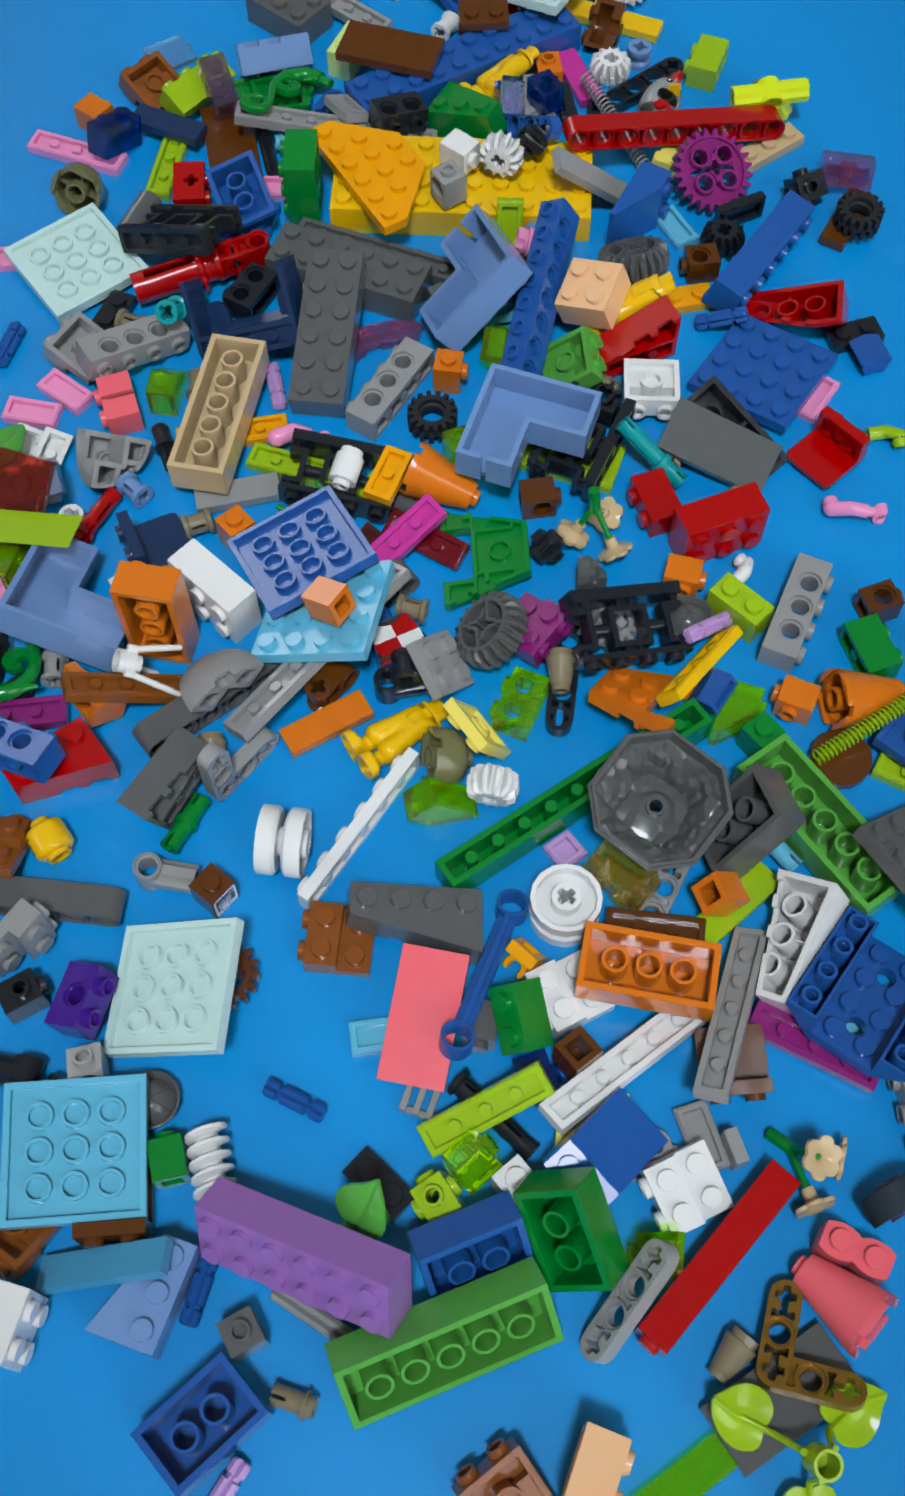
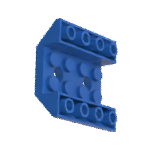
[785,905,905,1082]

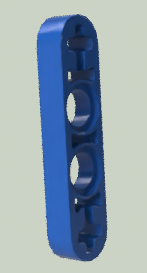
[504,114,562,141]

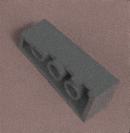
[345,881,483,965]

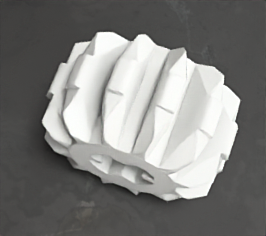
[589,46,631,89]
[479,129,525,178]
[466,763,520,808]

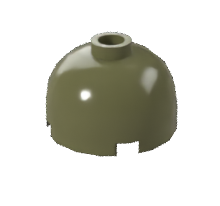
[50,162,105,215]
[420,726,473,789]

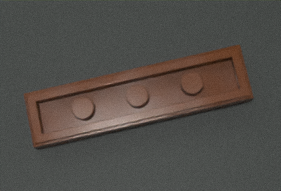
[60,672,183,704]

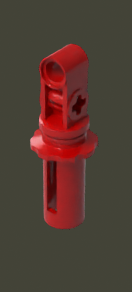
[129,230,271,306]

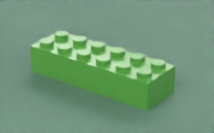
[731,733,902,917]
[324,1256,564,1430]

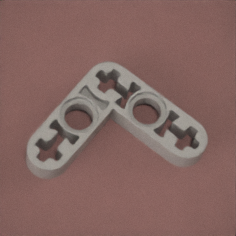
[196,726,279,802]

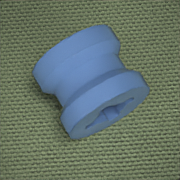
[627,38,652,71]

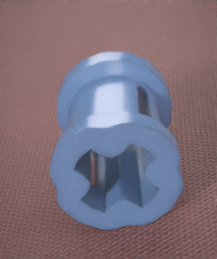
[115,471,153,508]

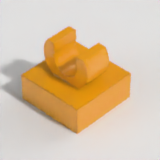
[503,937,547,979]

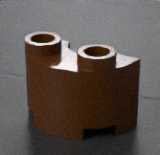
[581,0,626,50]

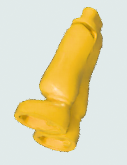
[459,46,540,100]
[589,271,677,334]
[340,699,449,780]

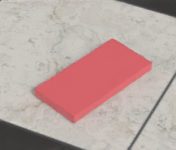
[376,943,471,1093]

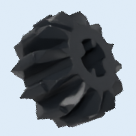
[700,216,745,261]

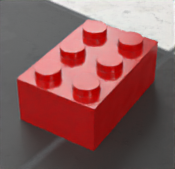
[667,482,770,562]

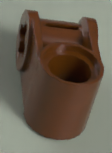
[304,661,359,712]

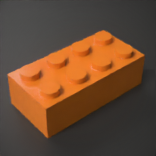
[109,560,200,665]
[574,921,722,1021]

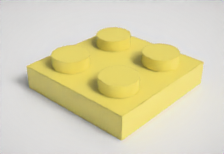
[442,697,512,760]

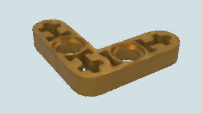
[756,1279,868,1413]

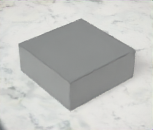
[720,1126,750,1172]

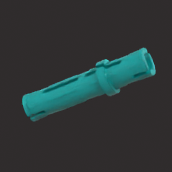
[615,416,687,489]

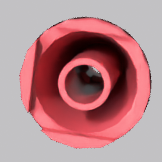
[791,1254,899,1358]

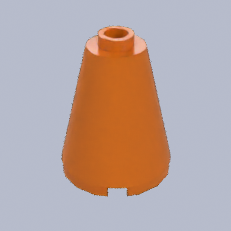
[399,441,482,510]
[817,668,905,730]

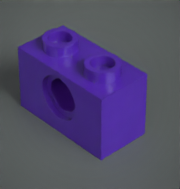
[44,960,120,1041]

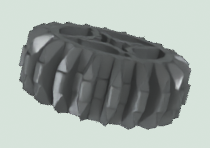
[597,235,670,284]
[454,590,530,671]

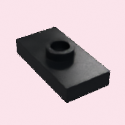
[714,190,766,225]

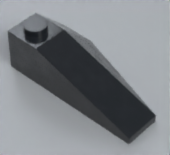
[672,375,790,477]

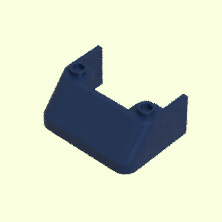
[179,254,303,359]

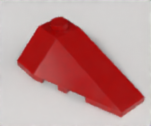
[739,279,849,328]

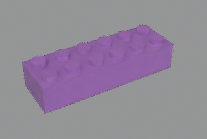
[194,1177,412,1339]

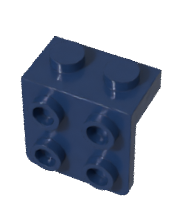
[114,510,189,566]

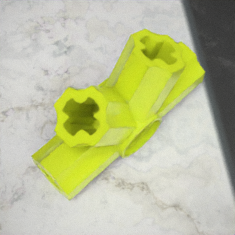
[730,76,810,121]

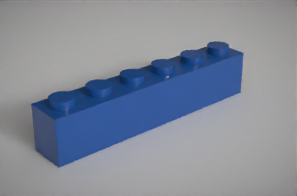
[706,189,816,311]

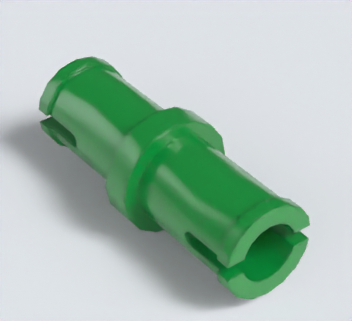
[160,792,211,855]

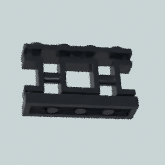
[116,204,243,256]
[526,381,637,501]
[278,428,406,523]
[558,580,694,673]

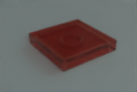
[0,446,56,513]

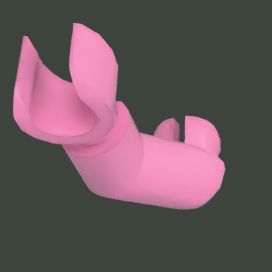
[267,423,330,447]
[822,495,888,525]

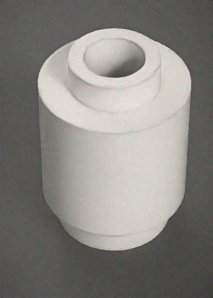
[328,445,364,491]

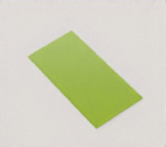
[0,509,83,548]

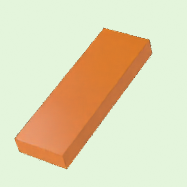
[278,689,375,759]

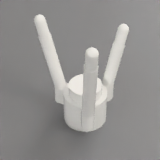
[112,643,183,697]

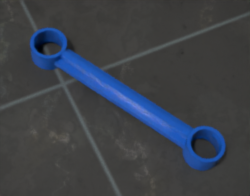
[439,889,530,1061]

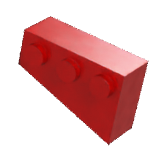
[599,294,681,378]
[1,716,120,805]

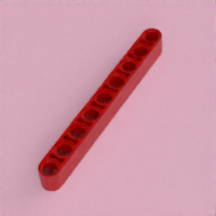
[562,105,785,151]

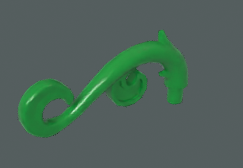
[239,67,334,114]
[0,642,42,703]

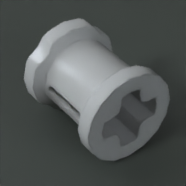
[40,650,69,689]

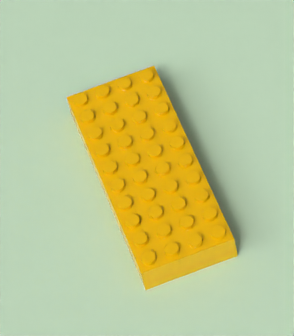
[329,135,593,242]

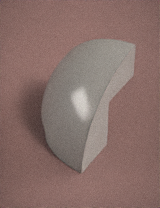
[76,428,152,488]
[179,648,264,712]

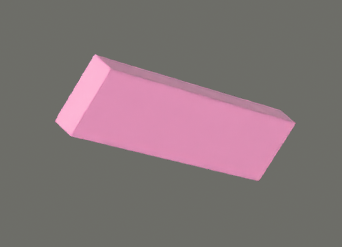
[26,129,129,177]

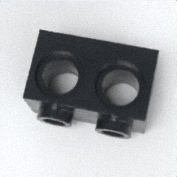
[368,91,429,135]
[222,261,281,319]

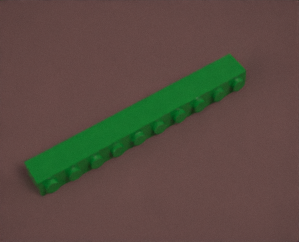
[435,697,713,889]

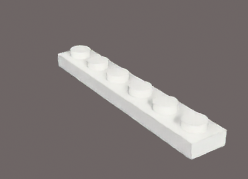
[297,747,420,909]
[538,1013,712,1136]

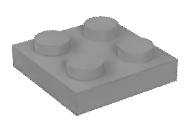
[405,629,475,702]

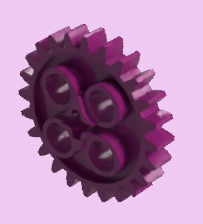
[670,128,753,215]

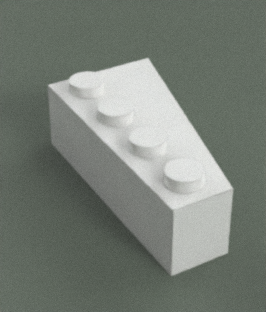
[756,868,850,1016]

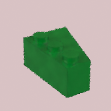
[428,81,508,139]

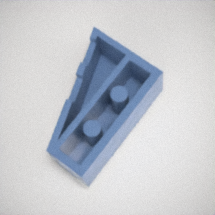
[234,32,313,78]
[84,1233,201,1361]

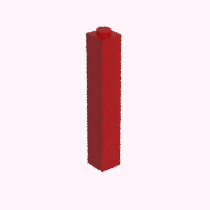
[634,1159,801,1357]

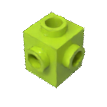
[410,1169,467,1222]

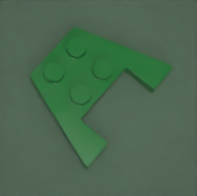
[440,510,532,611]

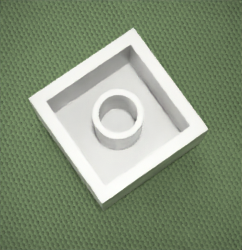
[0,1280,49,1373]

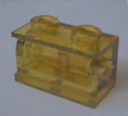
[582,839,661,910]

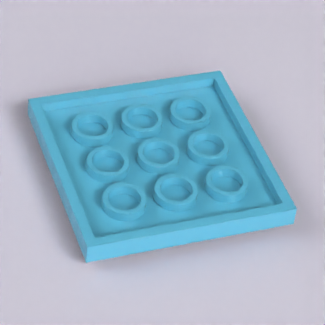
[251,560,395,663]
[0,1073,148,1231]

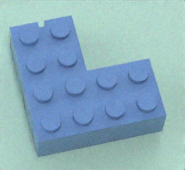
[419,204,533,351]
[455,363,603,488]
[0,538,127,673]

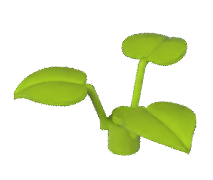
[710,1382,888,1496]

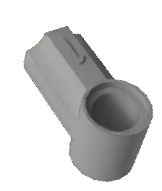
[132,852,200,894]

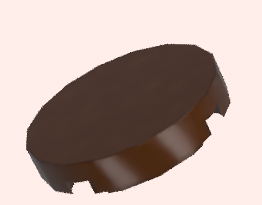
[808,729,873,789]

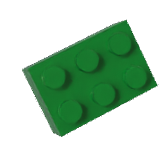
[278,129,324,225]
[513,1166,630,1292]

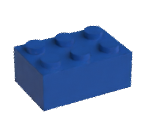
[406,1190,534,1299]
[130,1352,273,1496]

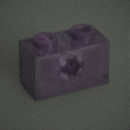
[198,52,239,119]

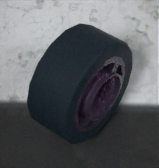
[858,1173,905,1229]

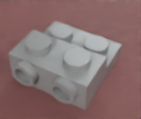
[42,310,103,385]
[0,898,58,978]

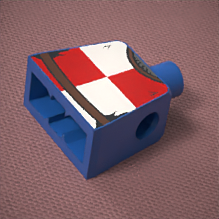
[371,607,427,669]

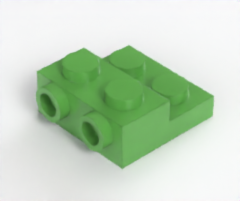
[542,325,607,388]

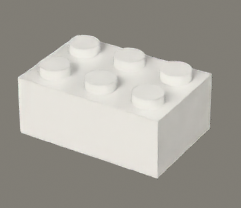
[167,538,262,644]

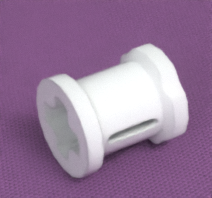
[430,10,459,41]

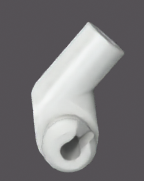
[732,553,754,583]

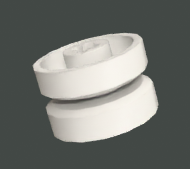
[253,804,312,879]
[528,863,603,948]

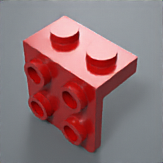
[786,405,871,489]

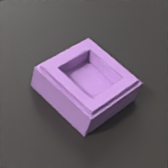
[542,829,588,865]

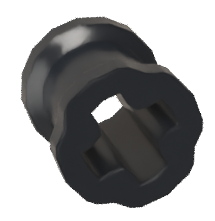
[391,647,420,688]

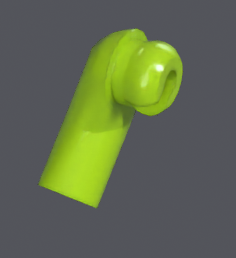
[865,425,905,448]

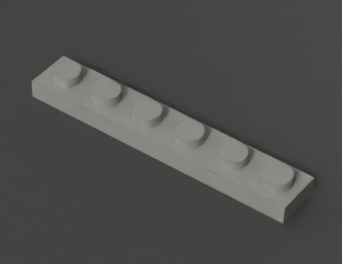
[693,926,768,1104]

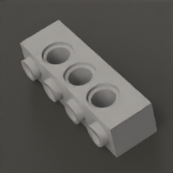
[75,314,190,382]
[345,336,434,442]
[756,552,835,674]

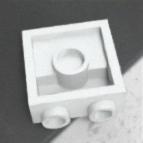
[622,358,680,420]
[524,949,615,1039]
[637,1138,734,1239]

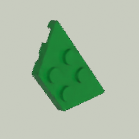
[226,75,316,111]

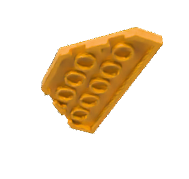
[311,121,426,236]

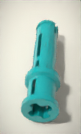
[155,291,208,325]

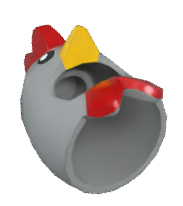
[637,70,684,112]

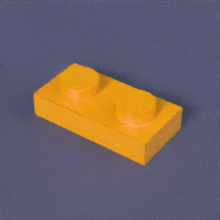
[667,282,714,314]
[363,445,413,506]

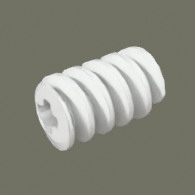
[184,1122,237,1201]

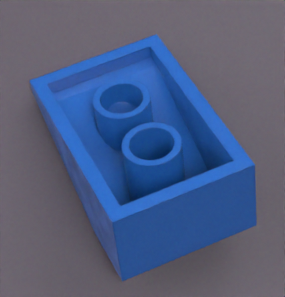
[204,150,277,235]
[606,161,673,244]
[542,1086,669,1205]

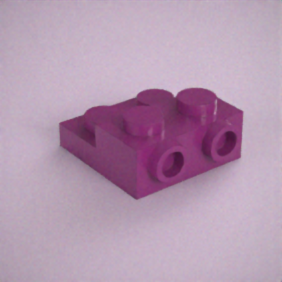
[513,592,574,668]

